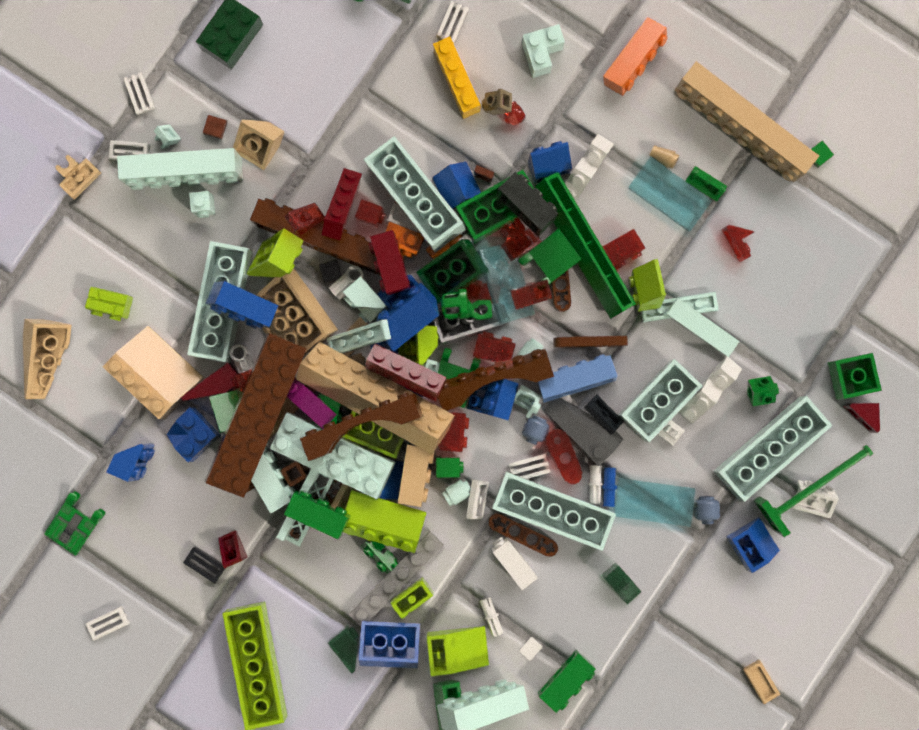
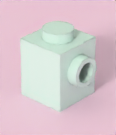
[189,191,215,218]

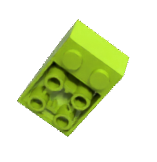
[427,626,489,676]

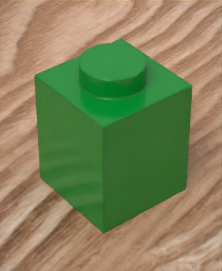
[436,457,464,478]

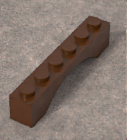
[438,349,554,411]
[300,392,424,461]

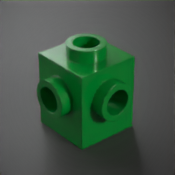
[747,376,779,406]

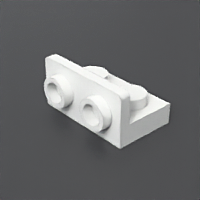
[793,480,839,518]

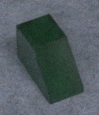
[601,562,641,605]
[328,625,360,674]

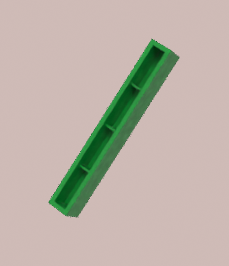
[534,172,636,319]

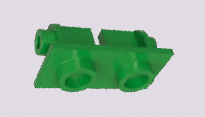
[685,166,727,202]
[361,540,398,574]

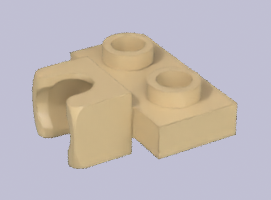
[55,155,101,200]

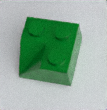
[827,353,882,399]

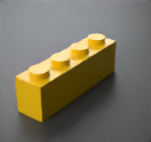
[433,36,481,119]

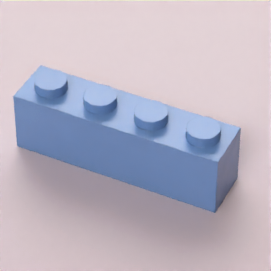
[537,354,618,403]

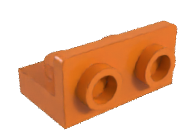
[385,221,424,258]

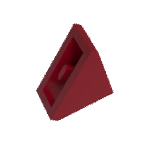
[843,403,880,433]
[218,530,248,569]

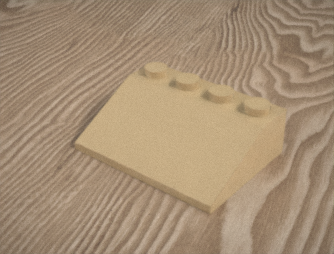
[256,268,338,356]
[103,326,204,419]

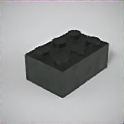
[497,172,558,237]

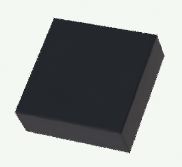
[318,259,342,283]

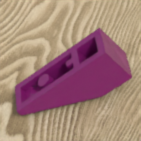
[287,377,337,429]

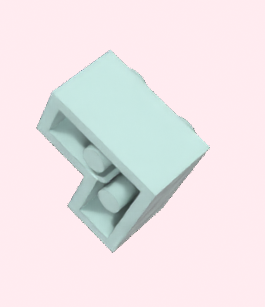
[522,24,565,78]

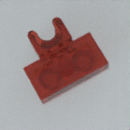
[500,218,542,261]

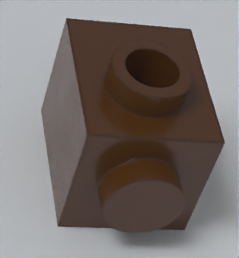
[280,461,310,487]

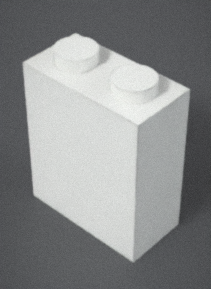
[492,537,538,590]

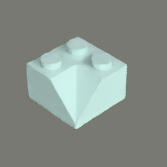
[343,276,389,323]

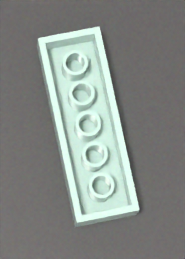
[364,136,465,253]
[117,148,243,190]
[187,241,252,363]
[714,396,833,502]
[270,413,396,499]
[492,471,616,551]

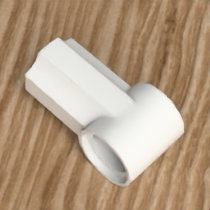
[329,265,366,300]
[230,344,254,383]

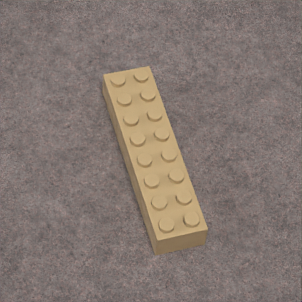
[674,61,819,183]
[296,342,455,454]

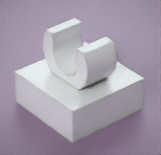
[658,420,685,446]

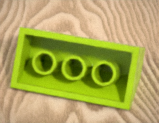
[344,490,427,553]

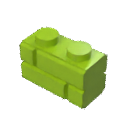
[85,286,133,321]
[390,577,434,619]

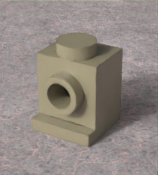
[482,88,512,115]

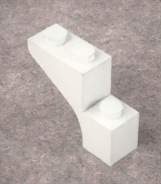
[565,134,614,202]
[679,356,742,424]

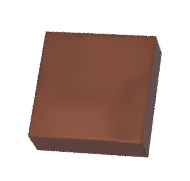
[203,115,227,139]
[474,165,494,183]

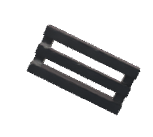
[584,394,624,435]
[183,546,226,584]

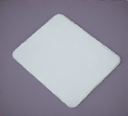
[519,637,542,661]

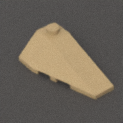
[23,319,71,399]

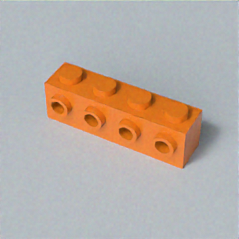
[603,17,668,96]

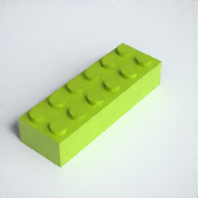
[222,601,288,730]

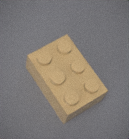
[398,442,435,507]

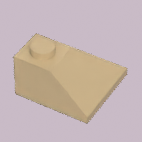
[233,120,285,170]

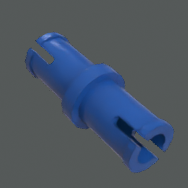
[602,468,617,507]

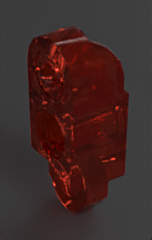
[545,429,583,485]

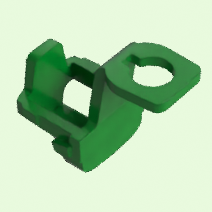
[441,289,492,320]

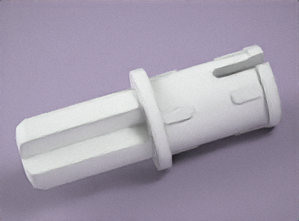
[588,465,603,504]
[479,597,503,637]

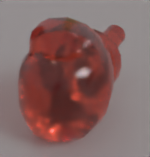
[504,101,526,125]

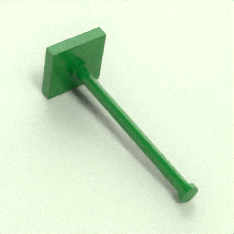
[753,445,873,538]

